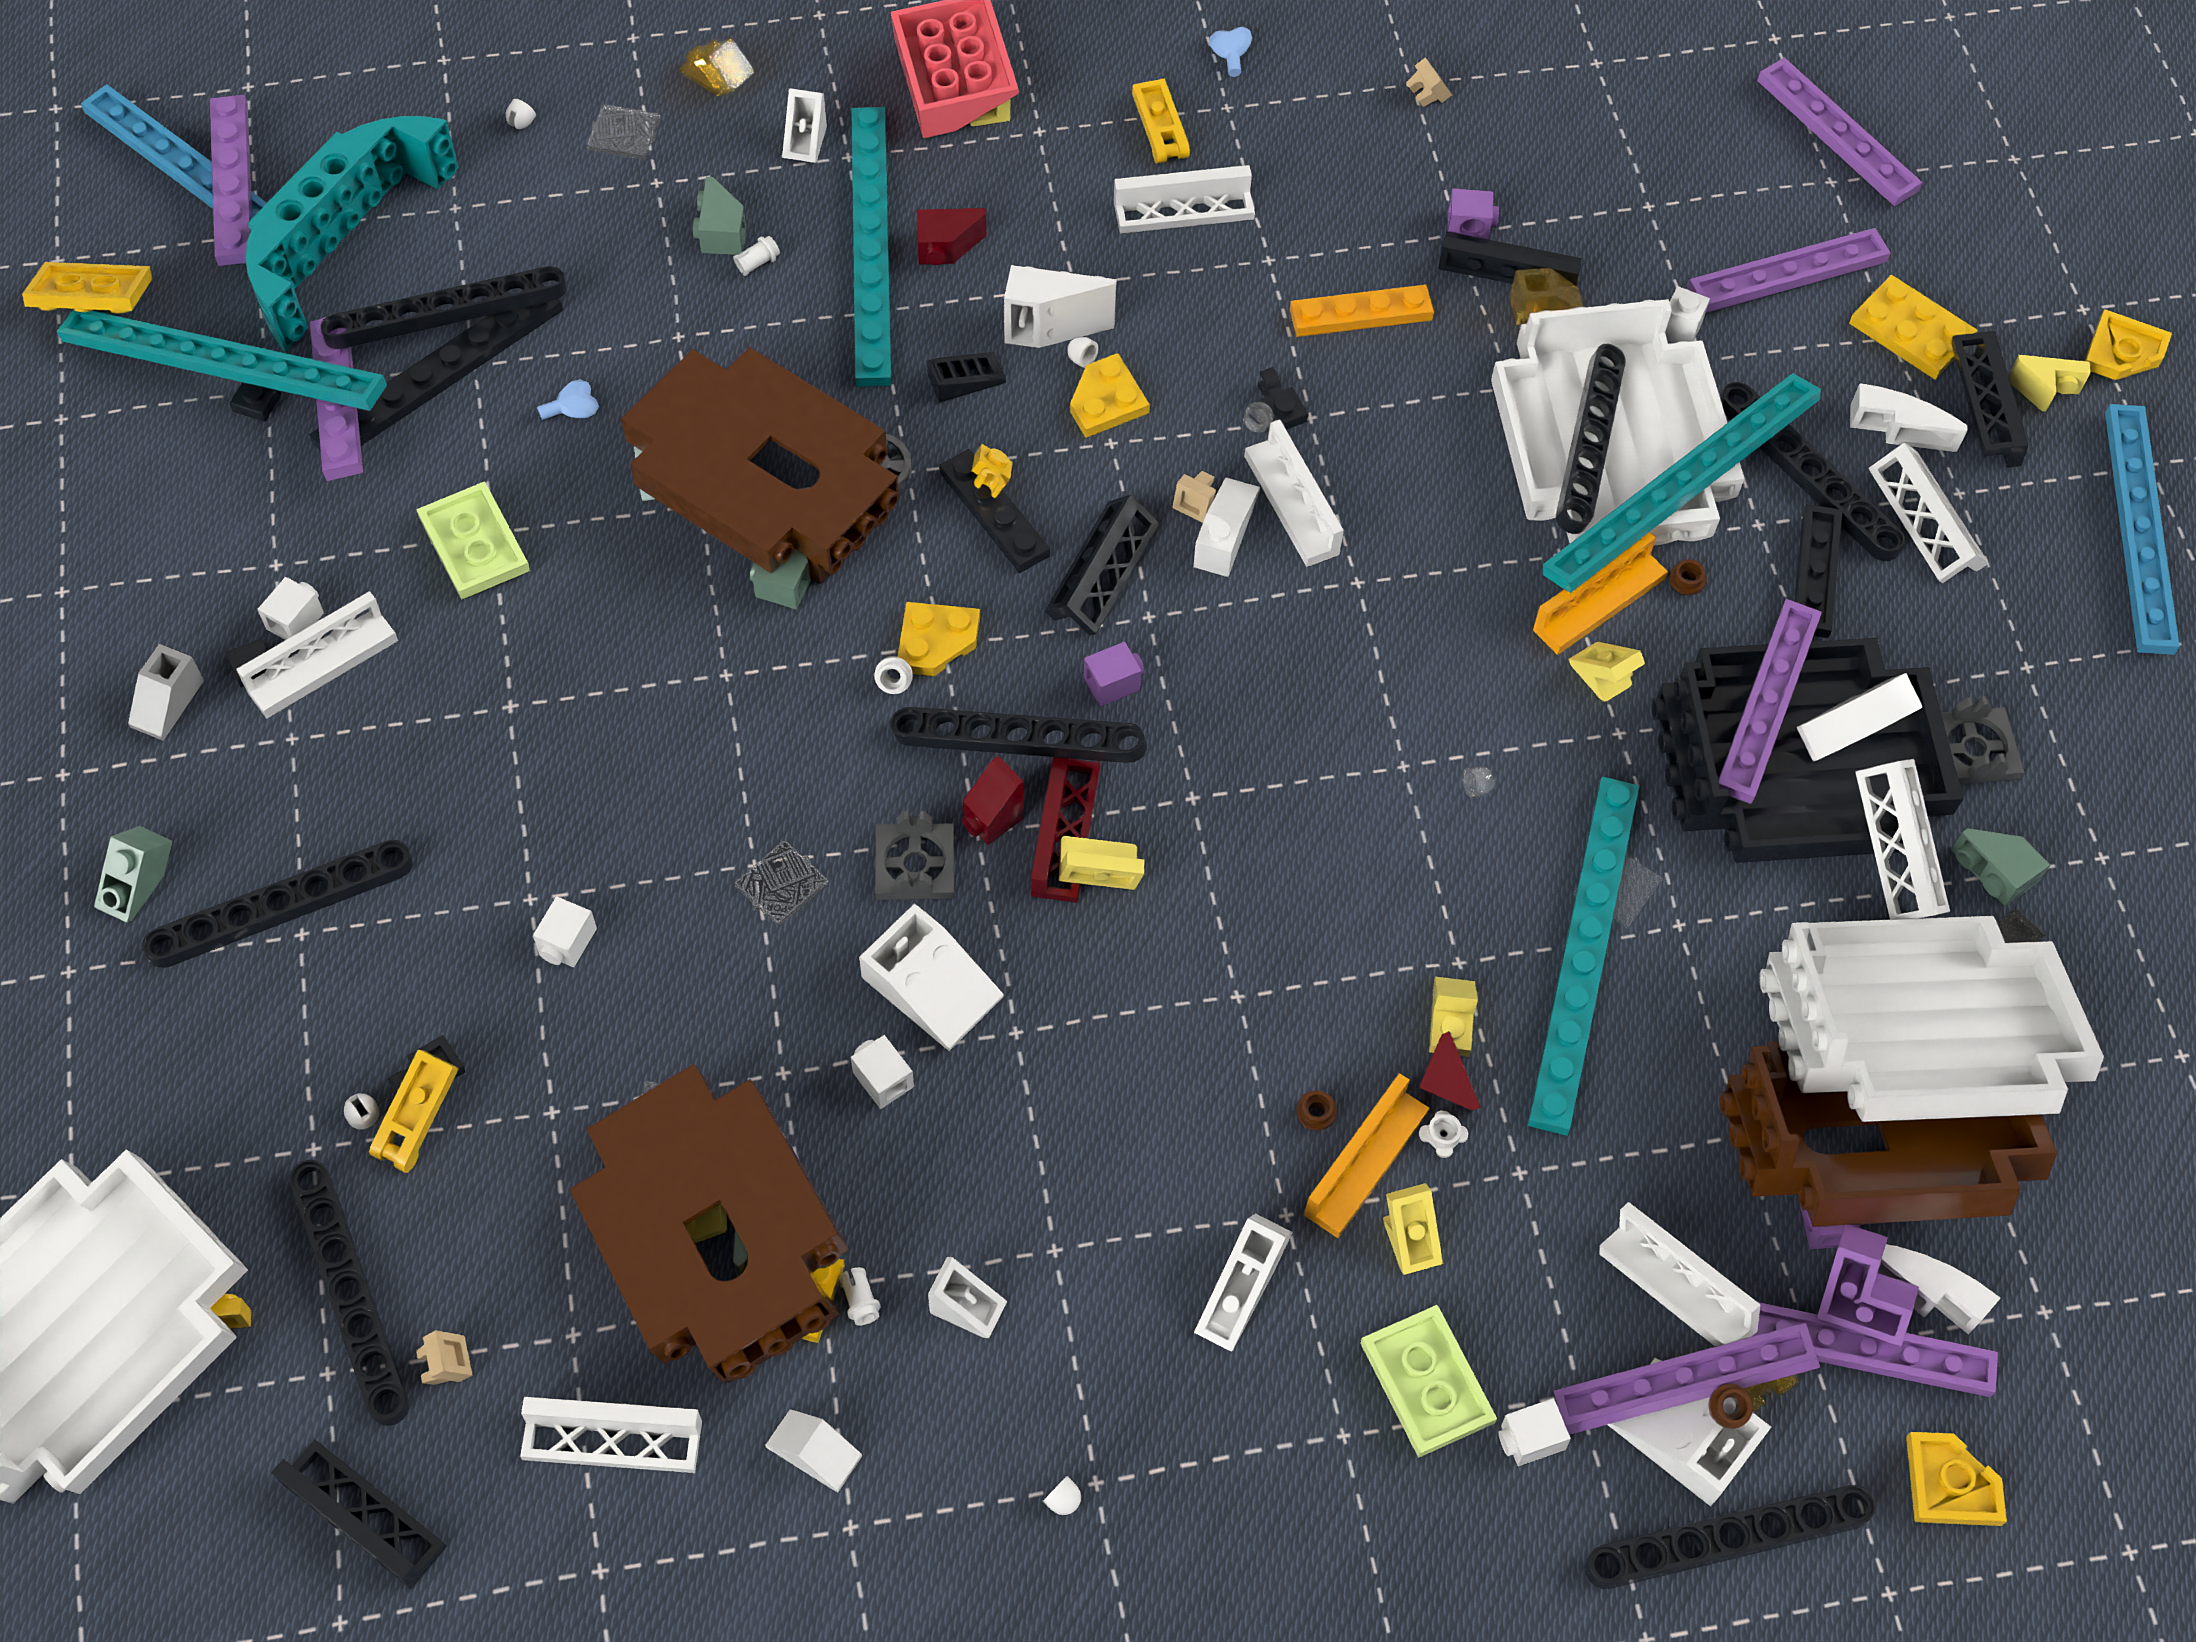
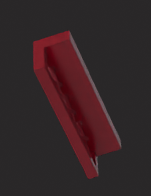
[1031,743,1101,903]

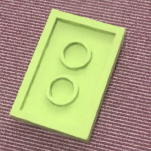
[416,481,530,600]
[1360,1305,1497,1458]

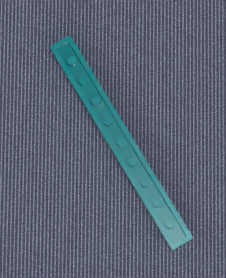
[851,107,892,387]
[57,309,387,411]
[1543,373,1821,593]
[1527,777,1639,1136]

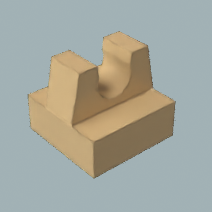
[1406,57,1452,107]
[1172,471,1216,523]
[416,1330,473,1385]

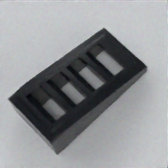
[927,352,1006,402]

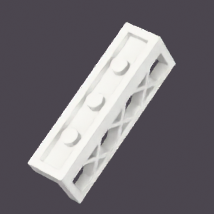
[1114,165,1255,234]
[1244,420,1344,567]
[1868,443,1989,583]
[236,591,398,719]
[1855,759,1950,920]
[1599,1202,1760,1347]
[520,1397,702,1473]

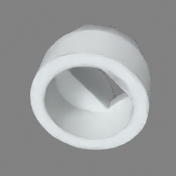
[506,99,536,129]
[1068,337,1098,368]
[344,1093,379,1129]
[1043,1476,1081,1515]

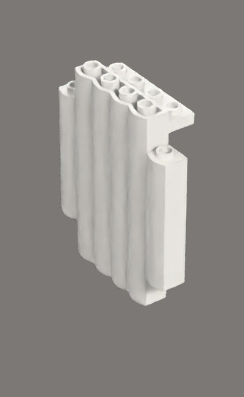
[1491,299,1744,545]
[1760,916,2104,1122]
[0,1149,248,1504]

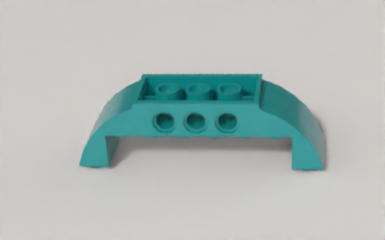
[245,116,459,352]

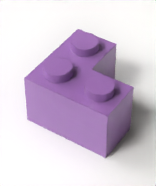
[1817,1225,1919,1346]

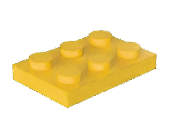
[22,262,152,314]
[1849,274,1978,380]

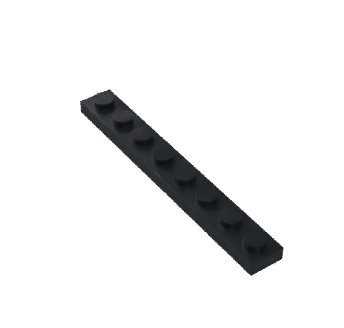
[309,284,563,451]

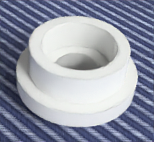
[874,656,913,694]

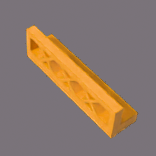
[1533,532,1668,655]
[1304,1073,1430,1238]

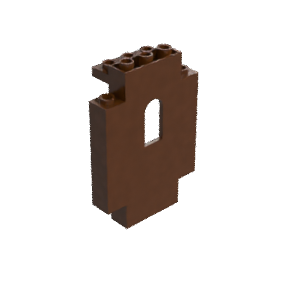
[621,347,900,584]
[1719,1041,2057,1227]
[569,1064,849,1383]

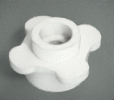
[1419,1111,1468,1158]

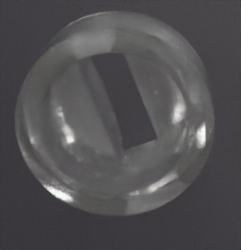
[1243,402,1273,433]
[1463,766,1495,798]

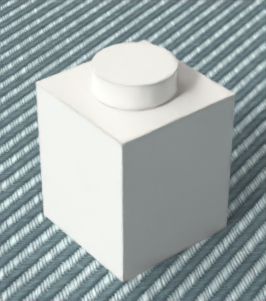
[1665,286,1710,343]
[257,577,324,640]
[533,896,597,967]
[851,1035,914,1109]
[1499,1398,1571,1466]

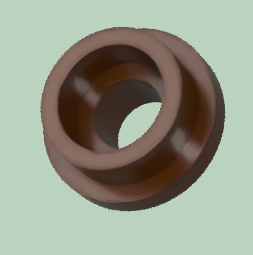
[1669,559,1707,595]
[1296,1090,1337,1131]
[1708,1384,1753,1429]

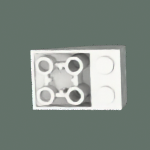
[1004,265,1117,348]
[859,904,1004,1051]
[1608,1358,1771,1506]

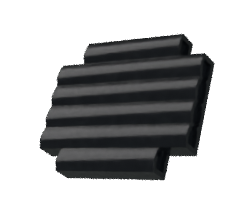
[1652,638,1963,863]

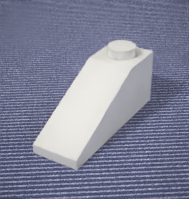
[1194,478,1260,577]
[1194,1214,1293,1352]

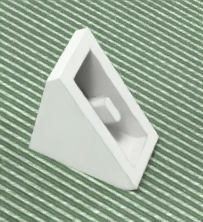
[782,88,827,163]
[928,1257,1007,1338]
[765,1409,862,1493]

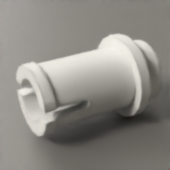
[733,236,780,276]
[839,1267,881,1325]

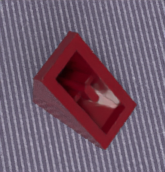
[1419,1031,1481,1111]

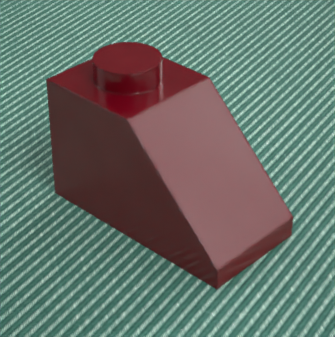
[917,208,987,265]
[962,756,1024,845]

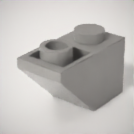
[128,644,204,741]

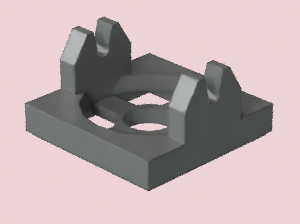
[1941,696,2025,784]
[875,811,954,900]

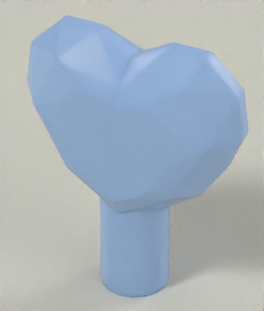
[1209,27,1252,77]
[537,379,599,420]

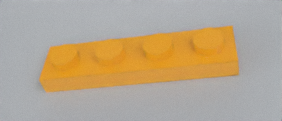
[1290,285,1434,337]

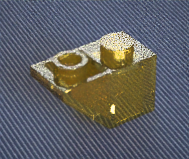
[678,38,755,96]
[1510,268,1583,325]

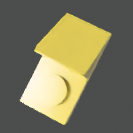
[2008,355,2090,412]
[1569,642,1645,701]
[1429,977,1478,1057]
[1383,1183,1443,1275]

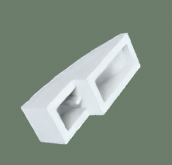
[1850,383,1967,452]
[1797,673,1922,761]
[1877,1244,2000,1334]

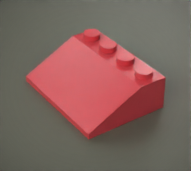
[891,0,1019,138]

